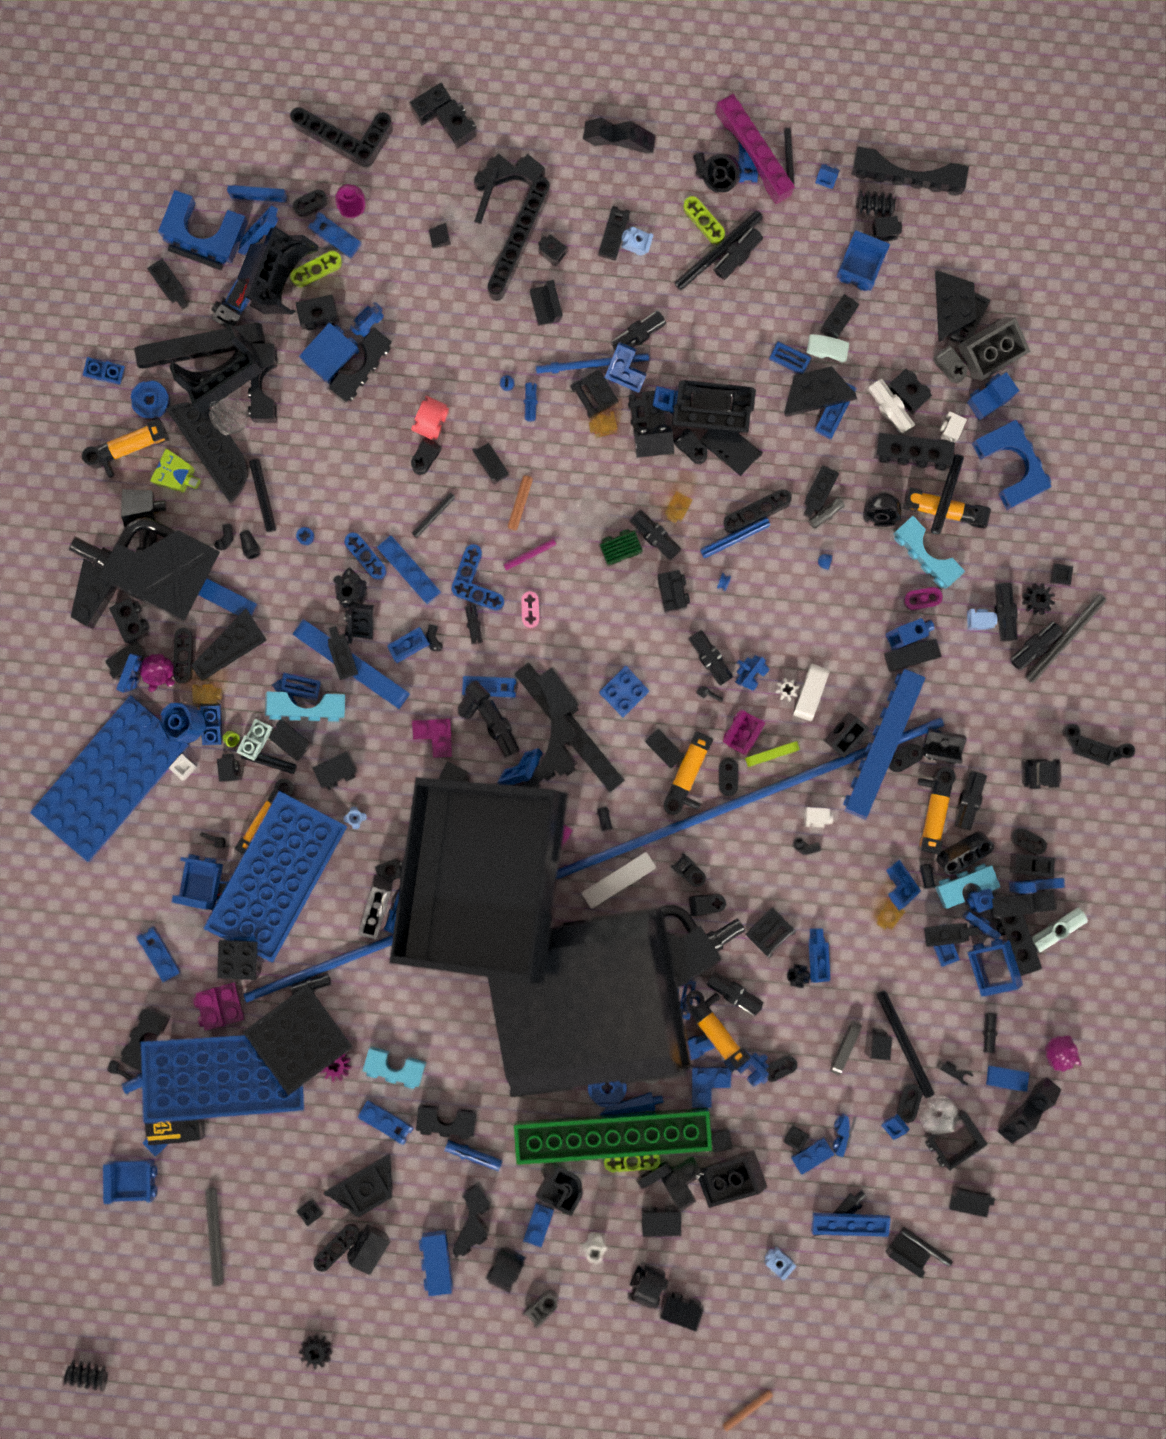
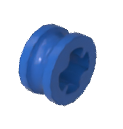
[296,527,315,546]
[717,573,731,591]

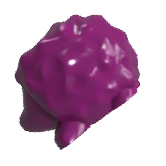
[140,654,175,692]
[1045,1035,1082,1072]

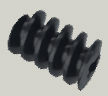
[855,190,896,217]
[63,1360,108,1392]

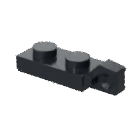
[147,258,189,309]
[803,465,840,518]
[327,626,359,681]
[923,923,979,947]

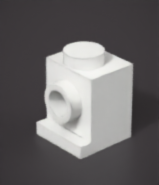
[940,412,967,442]
[804,807,833,828]

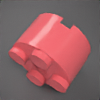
[411,395,450,440]

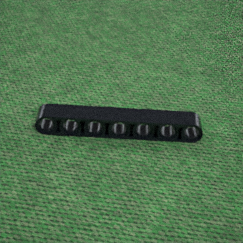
[487,177,550,301]
[134,323,266,369]

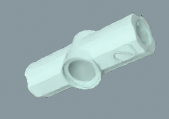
[1031,907,1088,953]

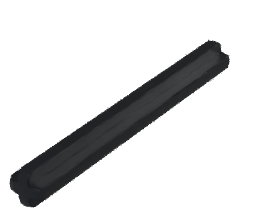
[930,454,964,535]

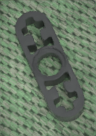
[830,1020,862,1076]

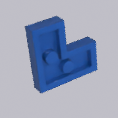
[605,342,647,393]
[116,653,142,693]
[497,748,543,786]
[886,859,921,910]
[692,1067,731,1108]

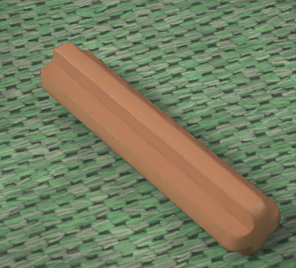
[507,475,533,531]

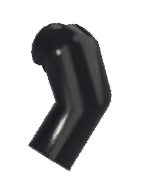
[214,524,234,551]
[426,624,443,652]
[793,837,821,855]

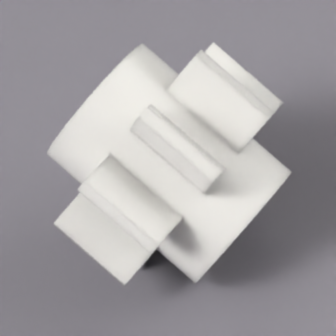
[775,678,799,702]

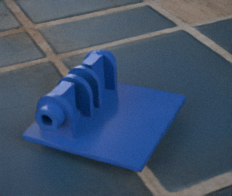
[599,665,650,718]

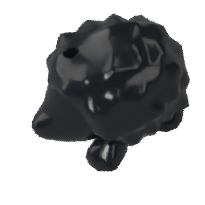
[333,568,368,609]

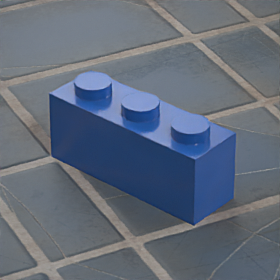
[419,1230,453,1297]

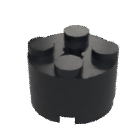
[1021,758,1062,789]
[485,1246,527,1294]
[627,1262,668,1309]

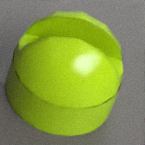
[223,730,240,747]

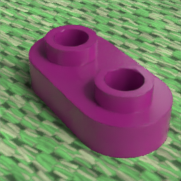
[903,587,943,610]

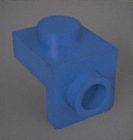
[966,889,994,913]

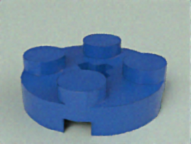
[350,302,384,337]
[131,381,171,420]
[588,1081,627,1108]

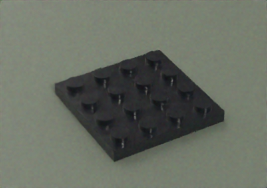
[243,984,353,1096]

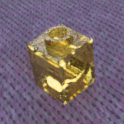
[873,899,906,930]

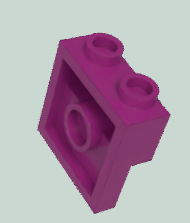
[193,982,245,1031]

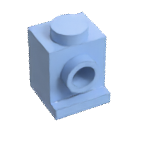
[621,226,654,256]
[967,609,997,630]
[764,1246,796,1281]

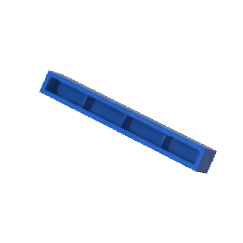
[843,669,926,820]

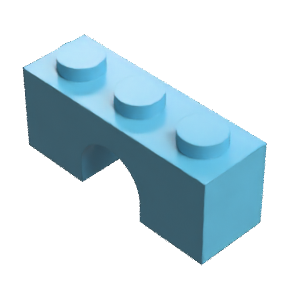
[935,863,1001,909]
[363,1046,427,1089]

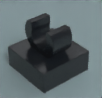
[296,1198,324,1227]

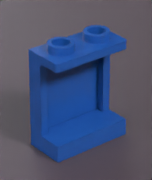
[836,230,890,291]
[299,323,360,385]
[171,854,223,910]
[103,1160,158,1204]

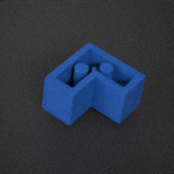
[967,372,1020,421]

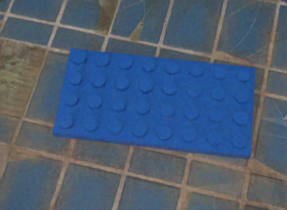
[30,695,189,862]
[203,790,347,963]
[141,1035,304,1123]

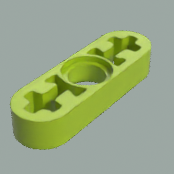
[683,196,725,244]
[290,251,342,288]
[745,741,800,767]
[604,1155,660,1172]

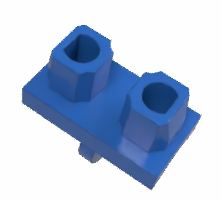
[735,655,770,691]
[737,1051,769,1087]

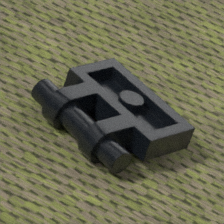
[627,390,666,430]

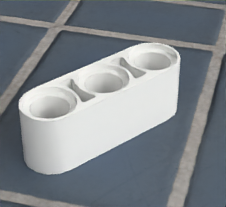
[793,663,830,722]

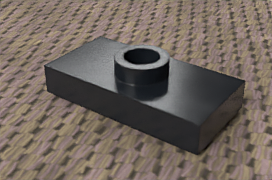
[644,728,685,769]

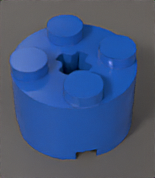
[158,703,206,743]

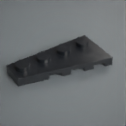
[191,608,267,681]

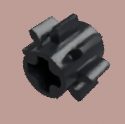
[787,964,811,989]

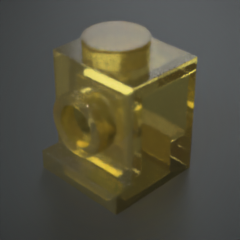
[588,411,618,438]
[665,491,693,523]
[192,684,223,705]

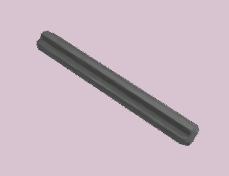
[205,1187,223,1286]

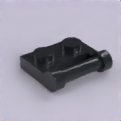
[570,369,619,419]
[745,907,796,959]

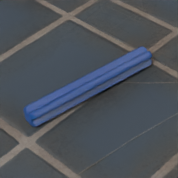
[700,517,770,558]

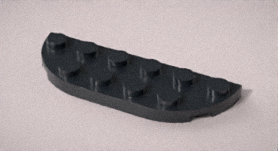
[166,402,247,503]

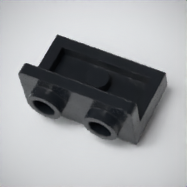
[344,603,374,644]
[922,728,967,764]

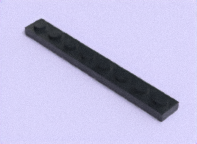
[514,662,625,793]

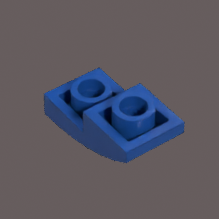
[82,357,125,385]
[200,704,222,745]
[986,1066,1030,1092]
[832,1112,850,1158]

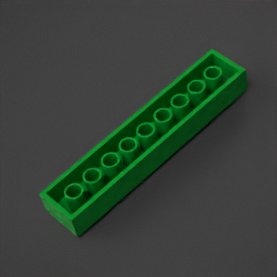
[514,1108,712,1165]

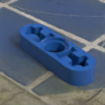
[344,533,387,580]

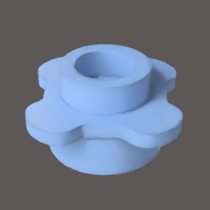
[344,806,367,829]

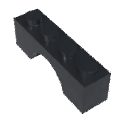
[326,327,392,403]
[248,343,277,423]

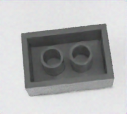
[958,316,1031,380]

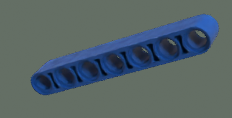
[292,619,410,710]

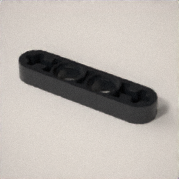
[723,489,792,533]

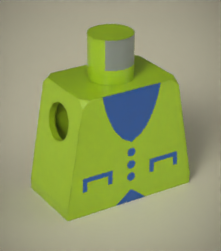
[150,449,201,493]

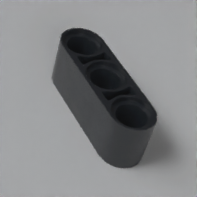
[884,639,942,672]
[936,831,994,875]

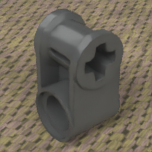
[933,345,968,383]
[522,1290,559,1328]

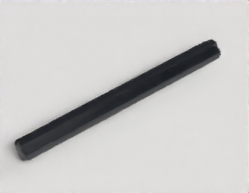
[675,210,763,291]
[876,990,935,1098]

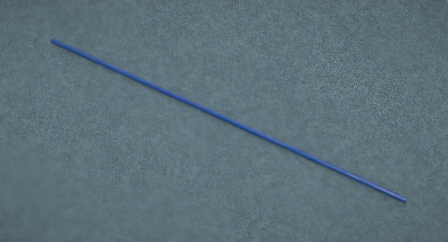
[244,717,944,1003]

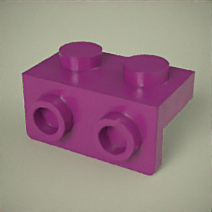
[723,709,765,756]

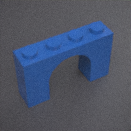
[158,190,249,264]
[972,420,1052,510]

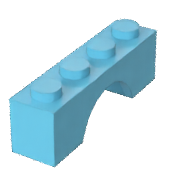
[893,516,965,589]
[265,692,345,722]

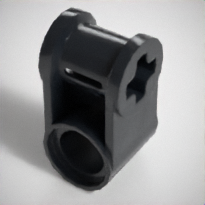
[674,428,708,465]
[411,437,442,475]
[670,853,706,887]
[688,894,726,917]

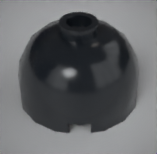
[703,153,742,193]
[863,491,902,527]

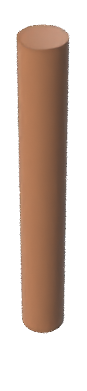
[722,1389,774,1432]

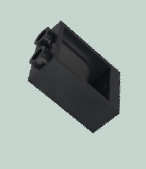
[924,1109,988,1171]

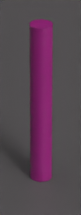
[503,538,557,571]

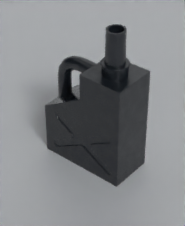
[68,518,220,622]
[656,905,745,989]

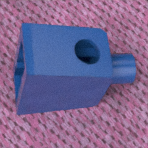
[885,618,935,651]

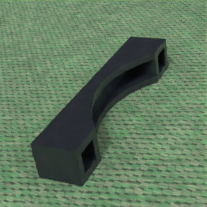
[851,146,969,196]

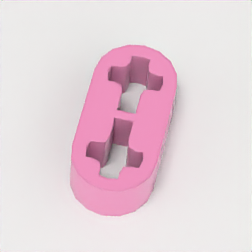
[521,591,539,628]

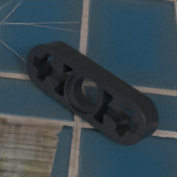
[173,628,194,684]
[313,1224,360,1272]

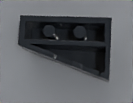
[70,558,117,629]

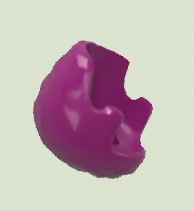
[335,184,366,218]

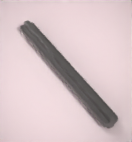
[1025,594,1107,683]

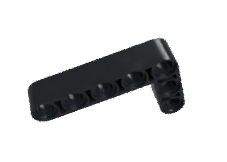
[290,107,393,168]

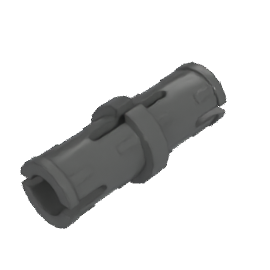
[808,497,846,529]

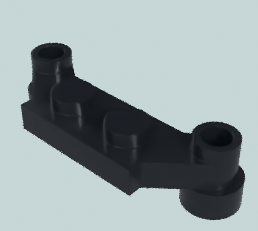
[1062,724,1135,766]

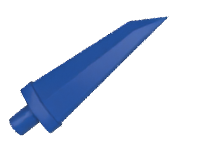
[599,1092,664,1115]

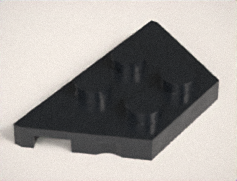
[935,270,976,342]
[784,366,857,417]
[323,1154,393,1218]

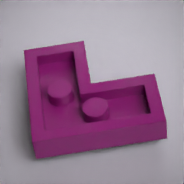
[412,719,452,758]

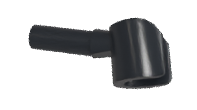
[696,686,724,702]
[200,832,226,848]
[107,1060,133,1080]

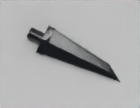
[813,1190,867,1237]

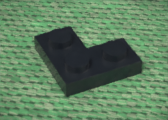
[661,1156,704,1212]

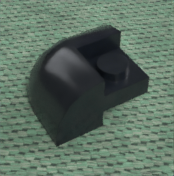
[535,1163,583,1217]

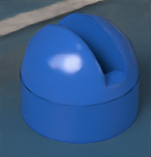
[499,375,515,391]
[818,554,833,570]

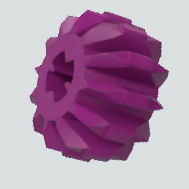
[320,1053,352,1082]

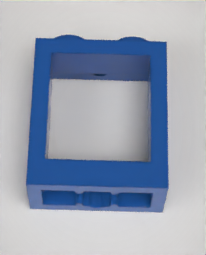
[967,939,1023,997]

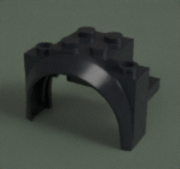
[237,226,319,315]

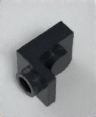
[211,297,242,328]

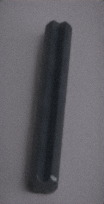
[249,459,276,533]

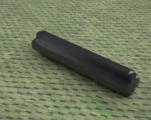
[241,753,297,774]

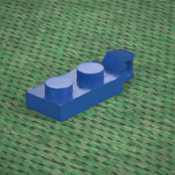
[809,928,831,983]

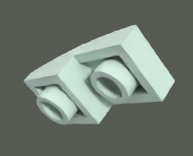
[806,334,849,362]
[236,719,274,761]

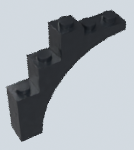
[522,667,581,788]

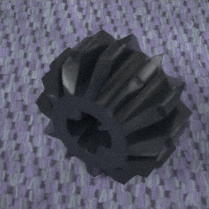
[1022,583,1055,615]
[299,1334,333,1370]

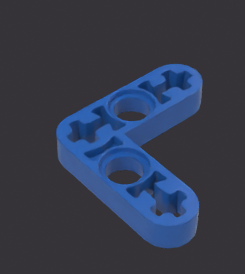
[451,544,505,611]
[1009,878,1065,893]

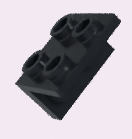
[217,939,261,980]

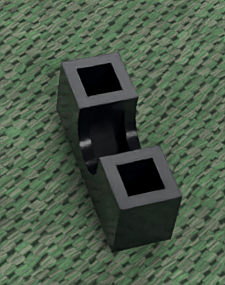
[121,1006,171,1071]
[415,1104,477,1139]

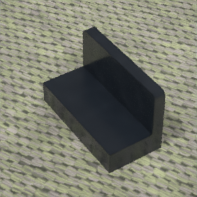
[529,280,563,326]
[472,442,509,485]
[105,641,148,680]
[269,719,313,761]
[949,1186,995,1218]
[885,1233,931,1279]

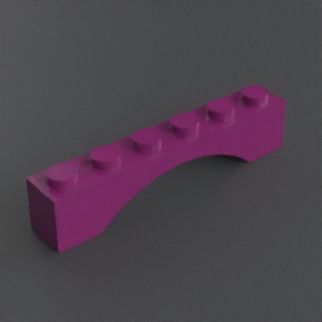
[715,93,795,205]

